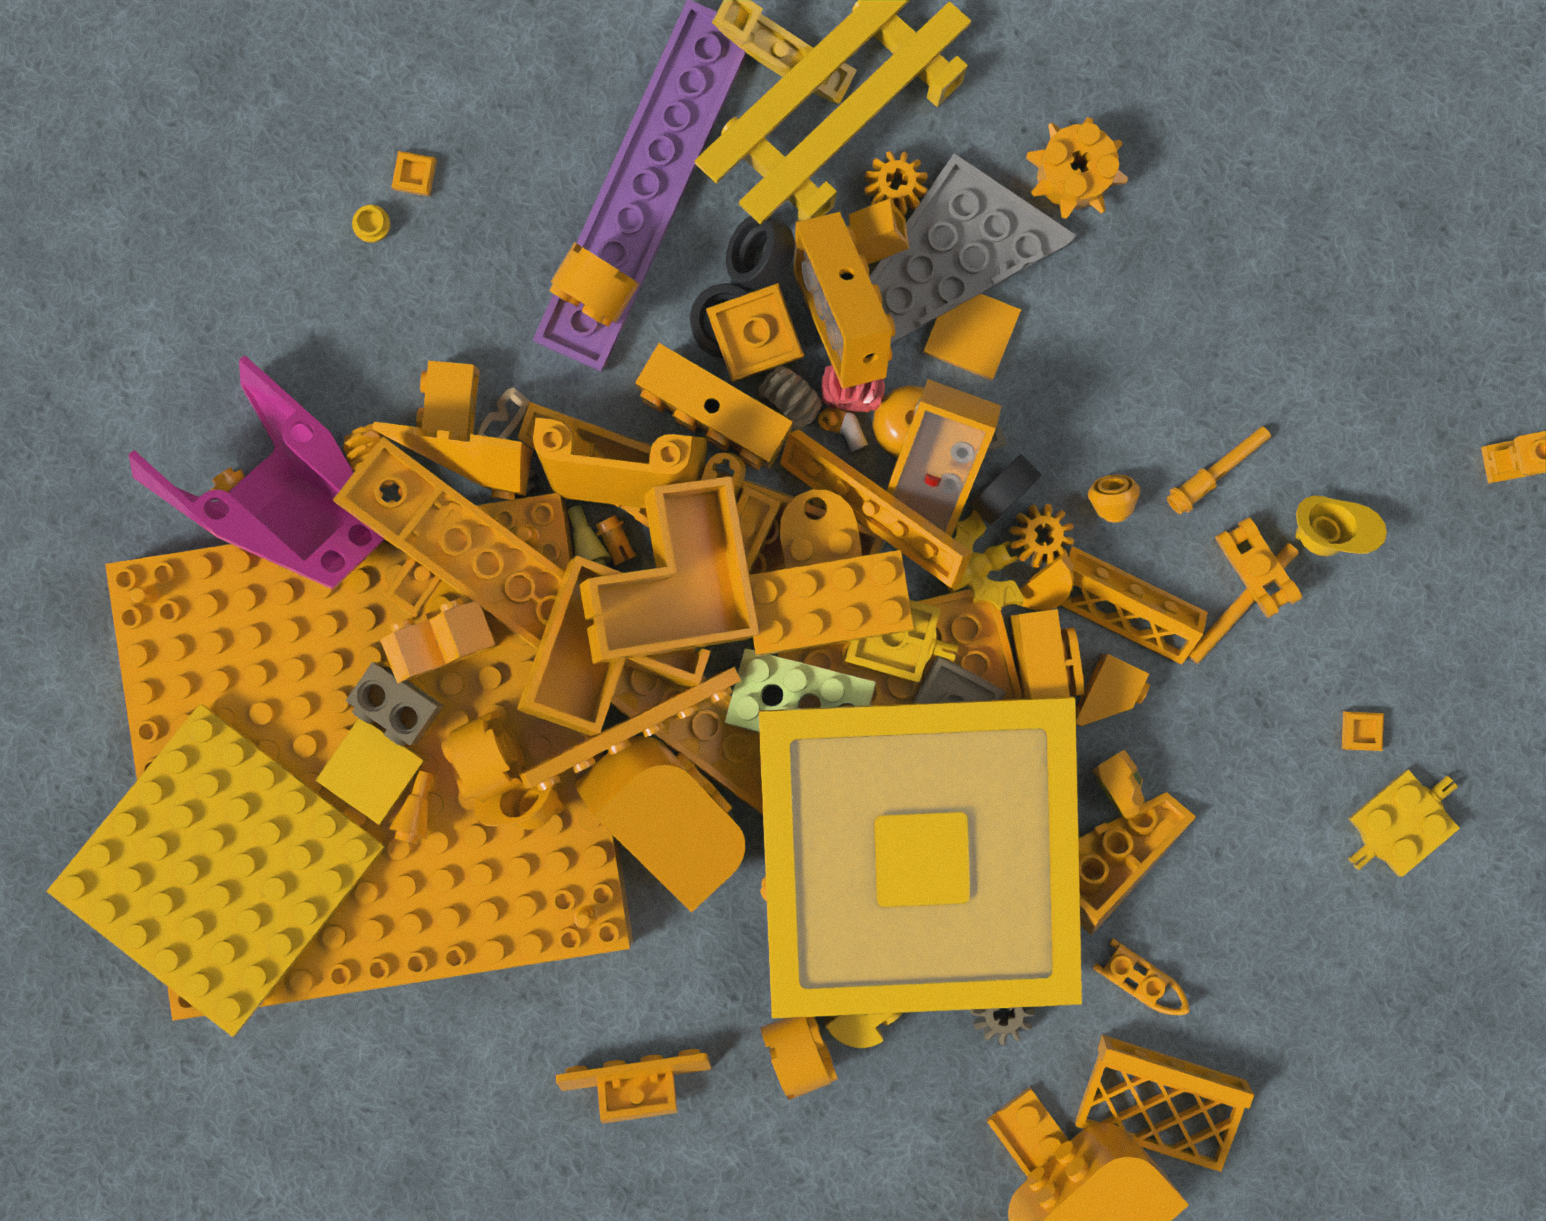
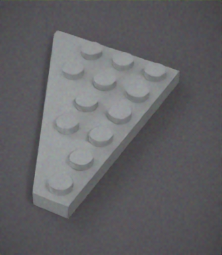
[869,153,1076,345]

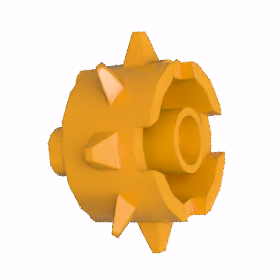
[1026,117,1128,219]

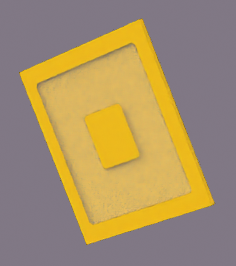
[759,697,1082,1018]

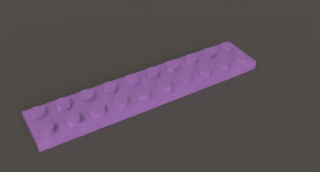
[533,0,747,373]

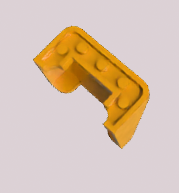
[533,418,708,508]

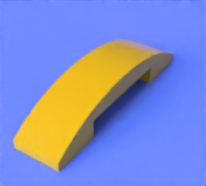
[712,0,857,104]

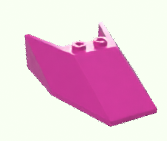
[128,355,385,590]

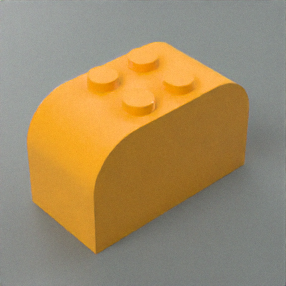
[573,736,745,913]
[1008,1124,1189,1221]

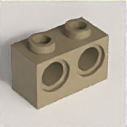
[346,662,444,747]

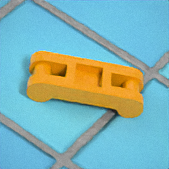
[1215,517,1303,618]

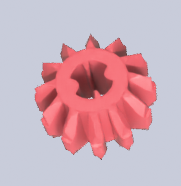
[821,365,885,413]

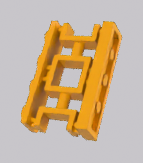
[1481,431,1546,484]

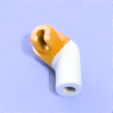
[818,407,868,452]

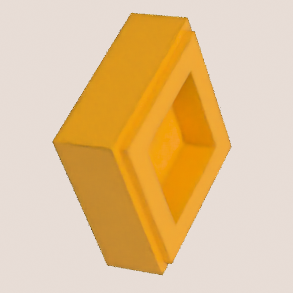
[391,151,437,197]
[1342,711,1384,751]

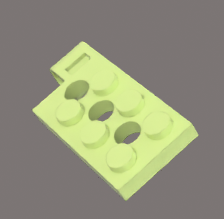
[725,648,876,733]

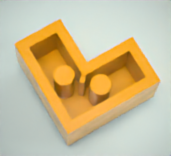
[380,598,495,684]

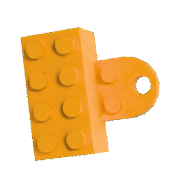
[749,489,914,656]

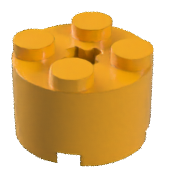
[549,242,640,327]
[441,711,528,802]
[760,1017,838,1100]

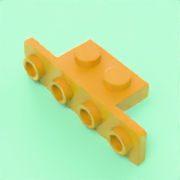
[556,1049,711,1124]

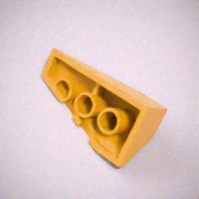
[373,422,533,501]
[1078,792,1196,935]

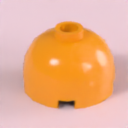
[872,385,924,459]

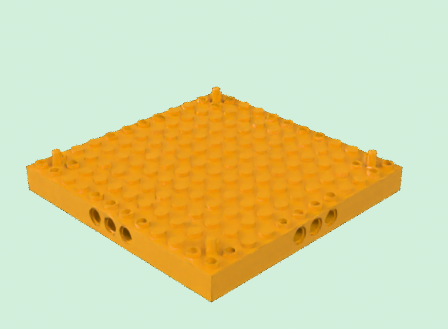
[105,493,633,1021]

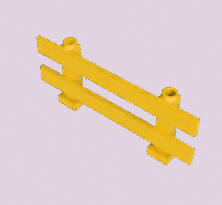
[695,0,971,225]

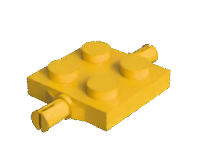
[845,599,958,683]
[1348,770,1460,877]

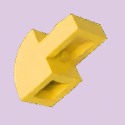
[825,1013,902,1048]

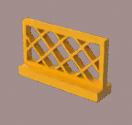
[1075,1034,1254,1172]

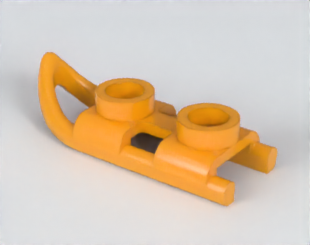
[1093,938,1190,1015]

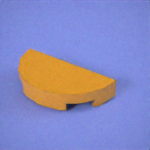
[1018,552,1074,611]

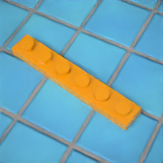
[780,429,972,588]
[519,667,741,791]

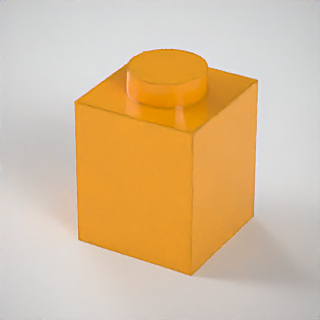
[848,198,910,264]

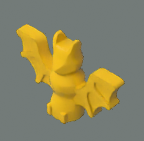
[945,510,1024,611]

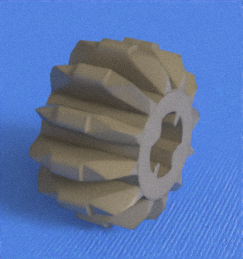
[758,366,822,430]
[969,1007,1035,1045]

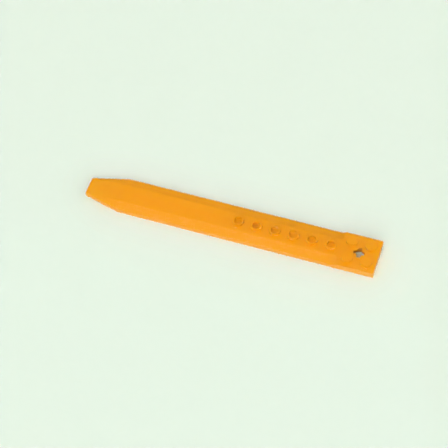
[333,436,763,815]

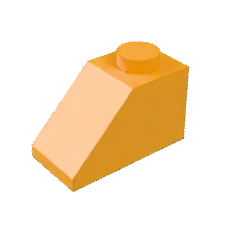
[1076,654,1150,726]

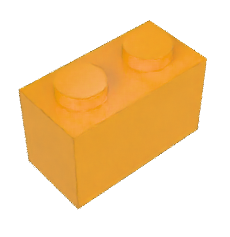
[416,360,480,440]

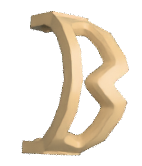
[476,388,530,439]

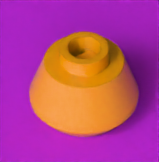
[1088,474,1140,523]

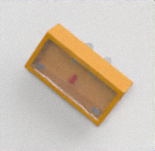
[886,379,1002,537]

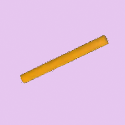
[1188,543,1299,664]

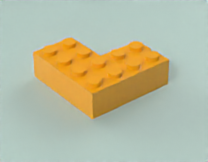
[579,476,759,664]
[517,556,711,736]

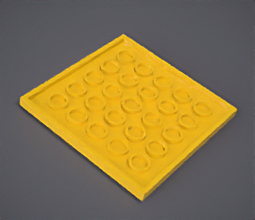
[46,704,386,1037]

